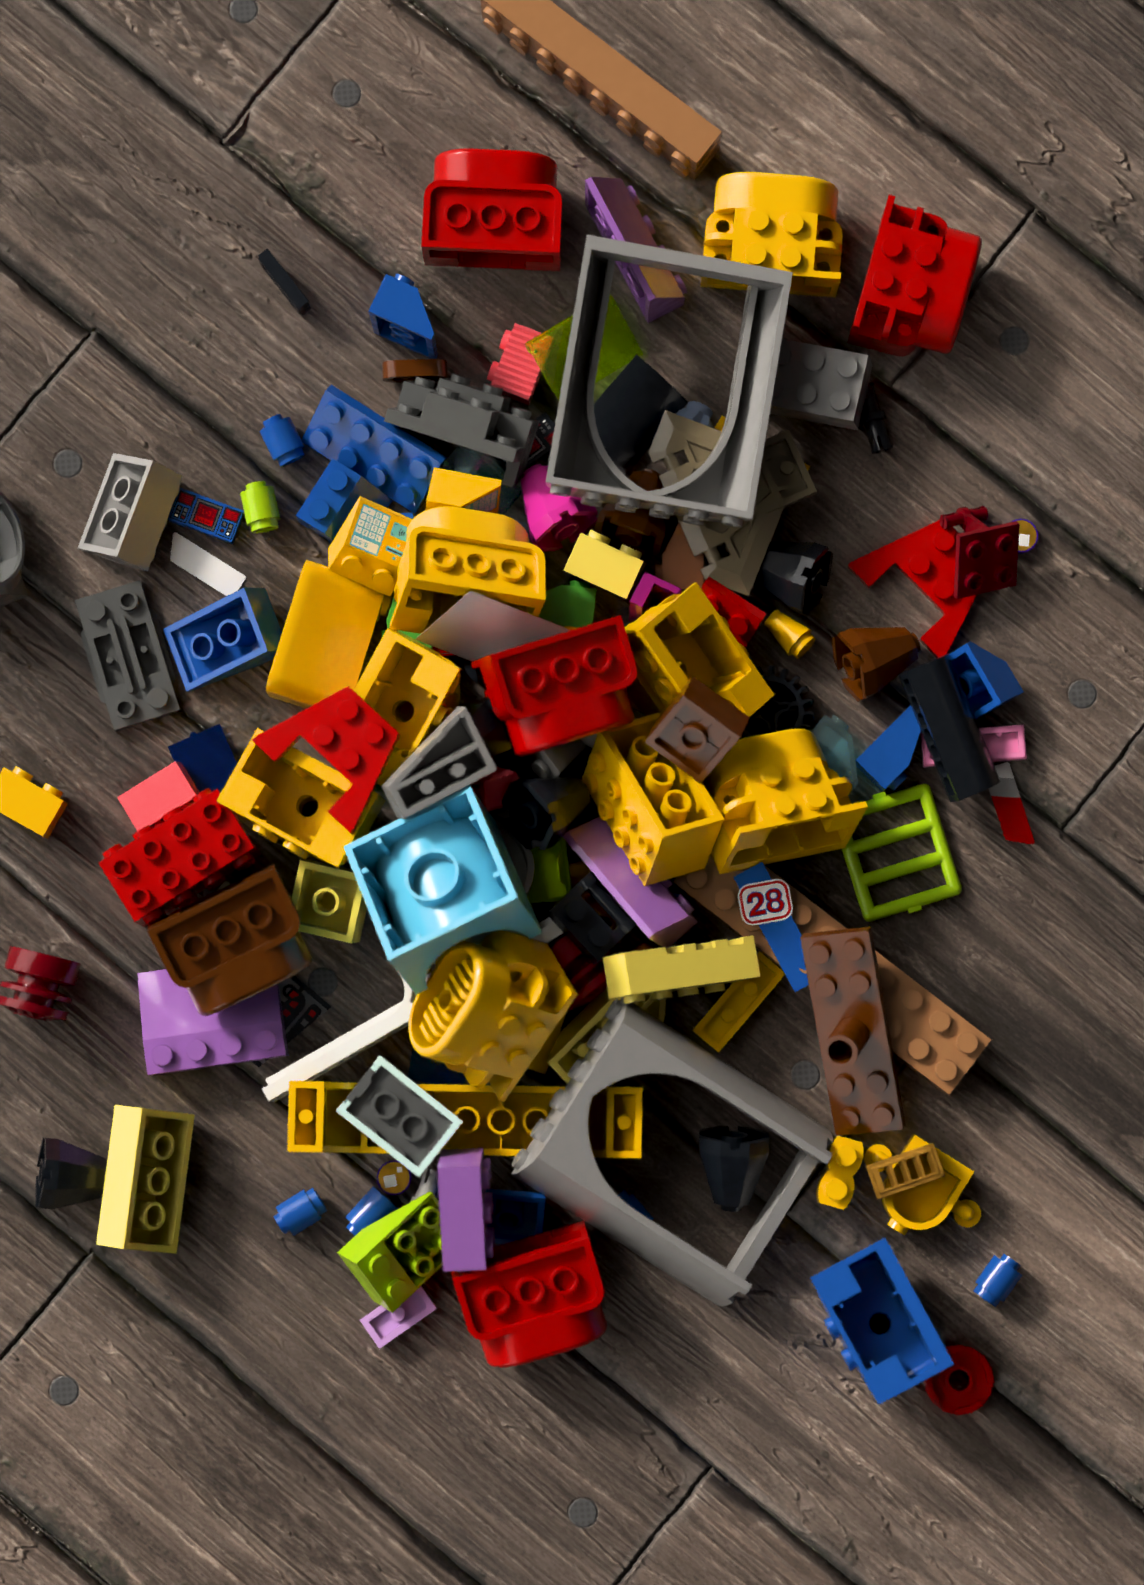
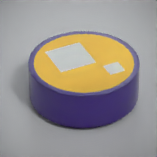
[1011,519,1038,554]
[377,1160,412,1195]

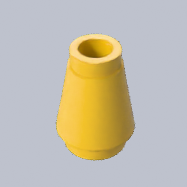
[764,609,816,659]

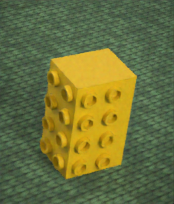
[582,712,724,887]

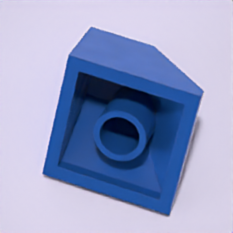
[949,641,1024,720]

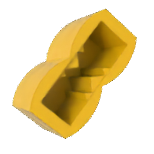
[816,1136,864,1210]

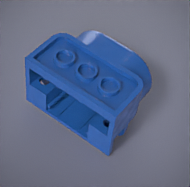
[810,1238,954,1405]

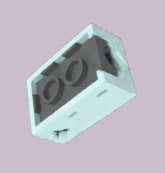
[336,1056,463,1177]

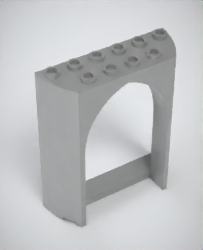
[545,235,793,527]
[511,998,833,1307]

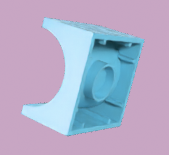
[343,785,543,994]

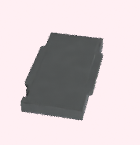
[74,580,181,732]

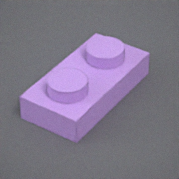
[360,1286,437,1349]

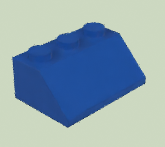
[368,274,438,359]

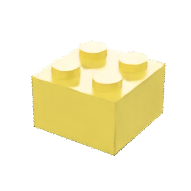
[563,530,646,601]
[291,860,367,944]

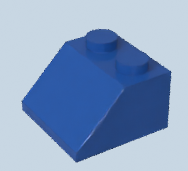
[296,458,392,543]

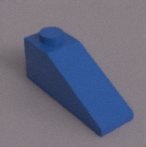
[853,705,921,792]

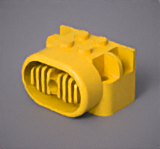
[700,172,843,298]
[390,506,546,634]
[625,582,775,717]
[354,628,461,785]
[217,728,386,868]
[704,729,868,874]
[409,930,578,1102]

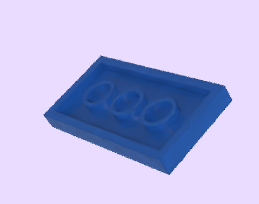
[302,384,447,514]

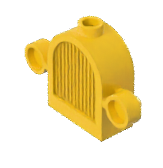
[864,1135,981,1236]

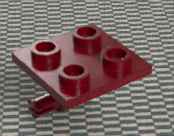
[940,505,1020,599]

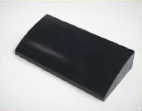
[548,354,688,476]

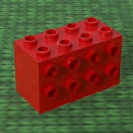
[98,788,261,927]

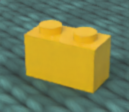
[0,766,68,839]

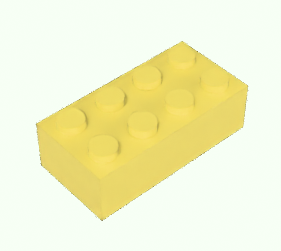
[96,1105,195,1254]

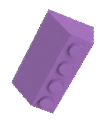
[563,817,698,948]

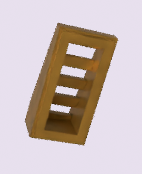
[866,1143,945,1199]

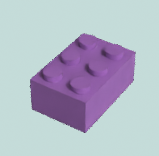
[437,1148,495,1271]

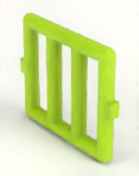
[842,784,962,922]

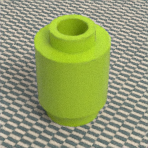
[240,481,280,534]

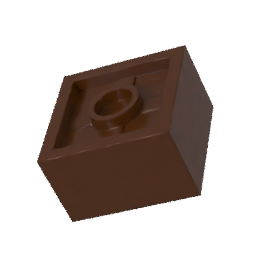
[645,676,750,784]

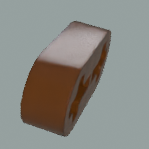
[382,359,448,383]

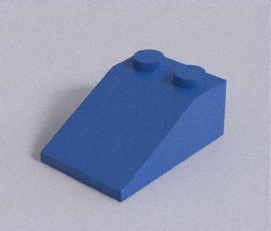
[163,587,282,692]

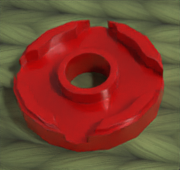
[924,1344,994,1415]

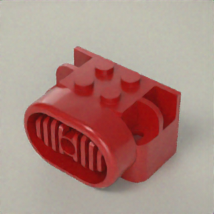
[421,148,562,271]
[847,194,982,357]
[471,615,637,757]
[451,1220,607,1368]

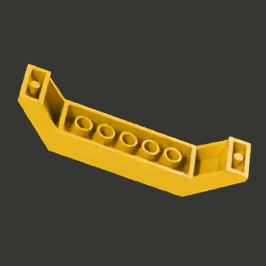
[287,1081,642,1158]

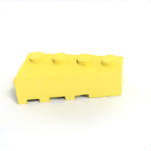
[603,935,760,1004]

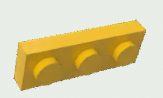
[692,951,785,1053]

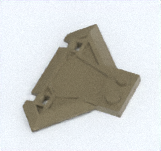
[648,410,817,597]

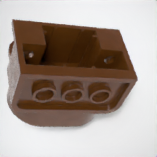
[147,863,312,1016]

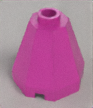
[520,464,597,552]

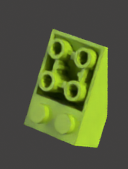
[337,1192,443,1313]

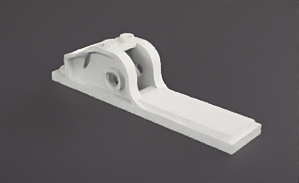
[262,918,563,1102]

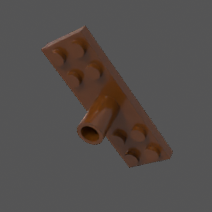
[800,926,906,1136]

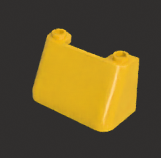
[266,560,392,708]

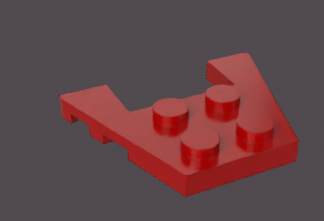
[847,520,977,658]
[252,686,400,834]

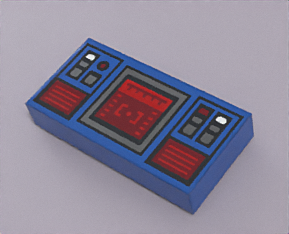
[168,488,244,544]

